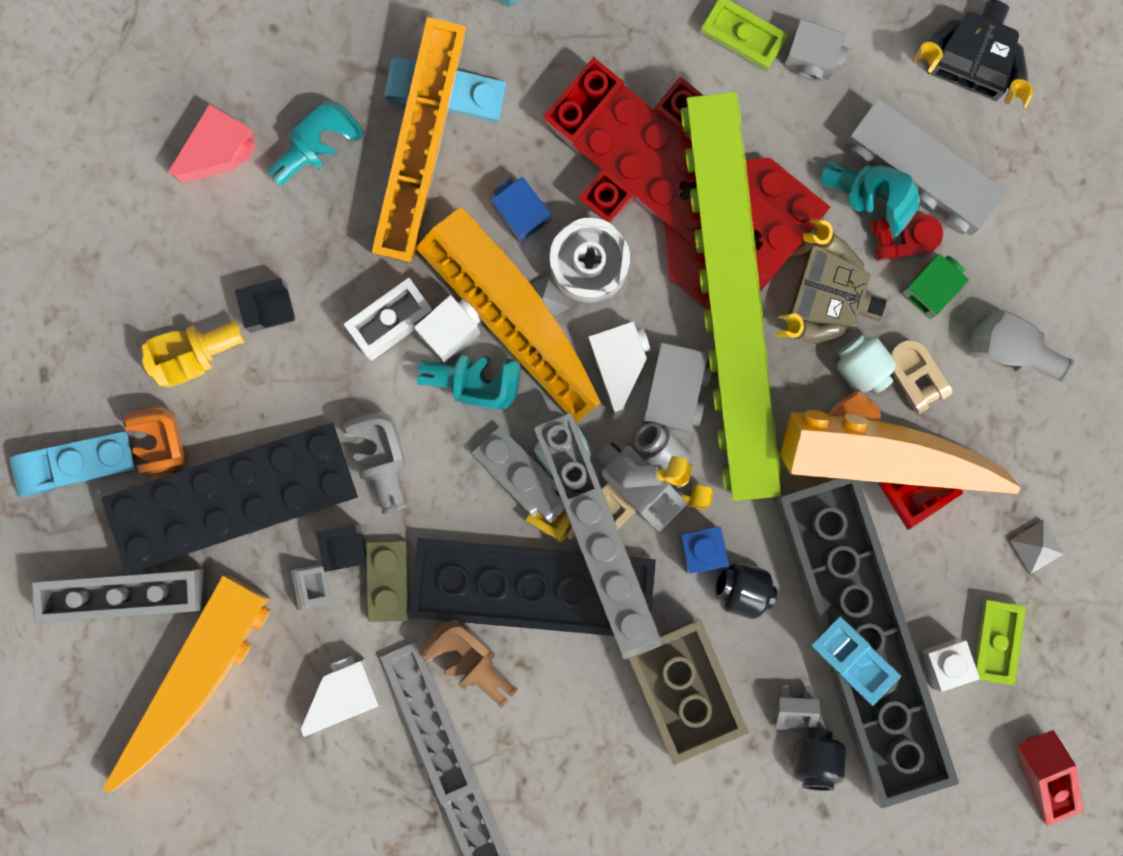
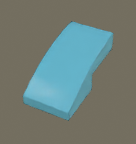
[812,617,901,707]

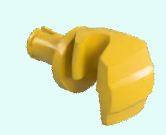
[141,320,245,388]

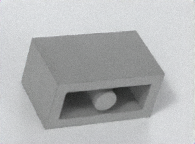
[643,343,712,433]

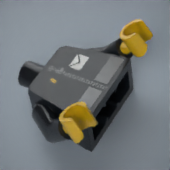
[912,0,1034,108]

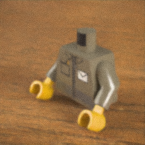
[776,219,887,344]

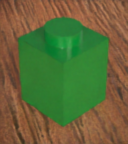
[901,253,969,319]

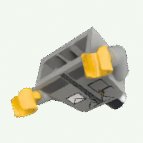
[597,442,714,532]

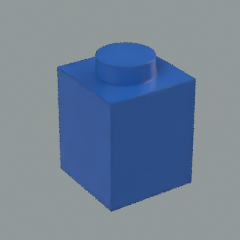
[491,176,552,244]
[678,526,729,574]

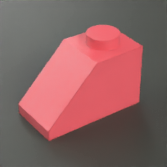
[168,104,256,183]

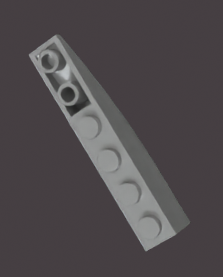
[534,413,662,659]

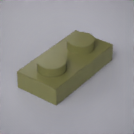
[366,541,409,622]

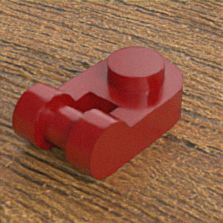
[870,214,943,262]

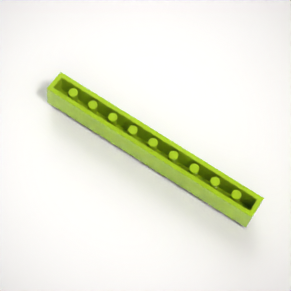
[681,91,783,501]

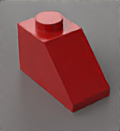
[1017,730,1084,826]

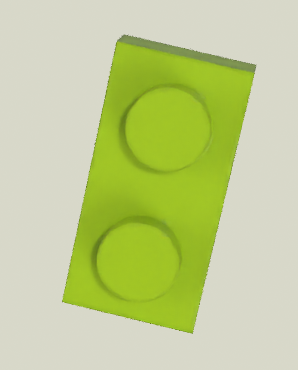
[700,0,789,72]
[974,600,1026,686]

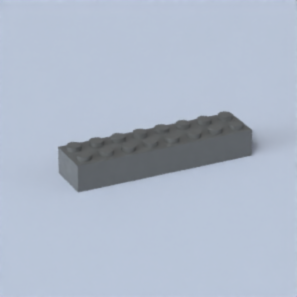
[775,478,959,809]

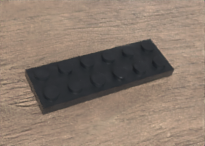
[101,422,358,575]
[410,538,656,636]

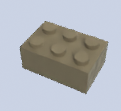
[628,618,749,765]

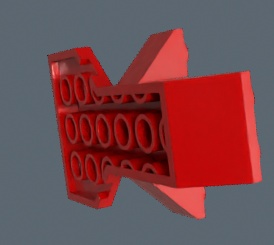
[542,56,831,309]

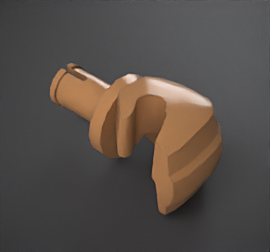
[418,620,518,708]

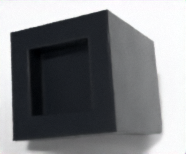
[235,278,296,333]
[316,525,367,572]

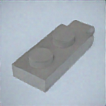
[472,426,565,523]

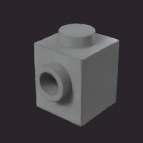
[784,19,848,81]

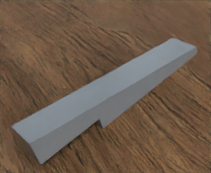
[380,641,510,856]

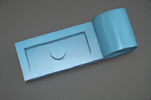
[383,58,506,123]
[9,431,135,497]

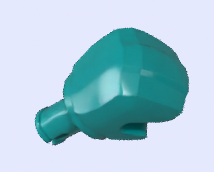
[265,101,364,187]
[820,161,920,237]
[417,355,521,410]

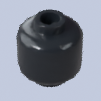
[715,562,777,619]
[793,730,846,791]

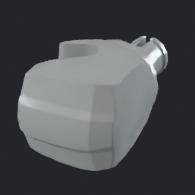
[969,310,1074,383]
[341,412,407,514]

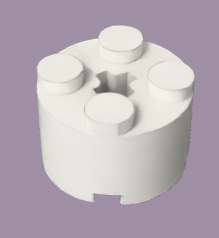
[550,218,630,303]

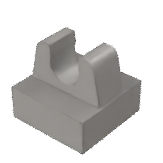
[775,685,820,731]

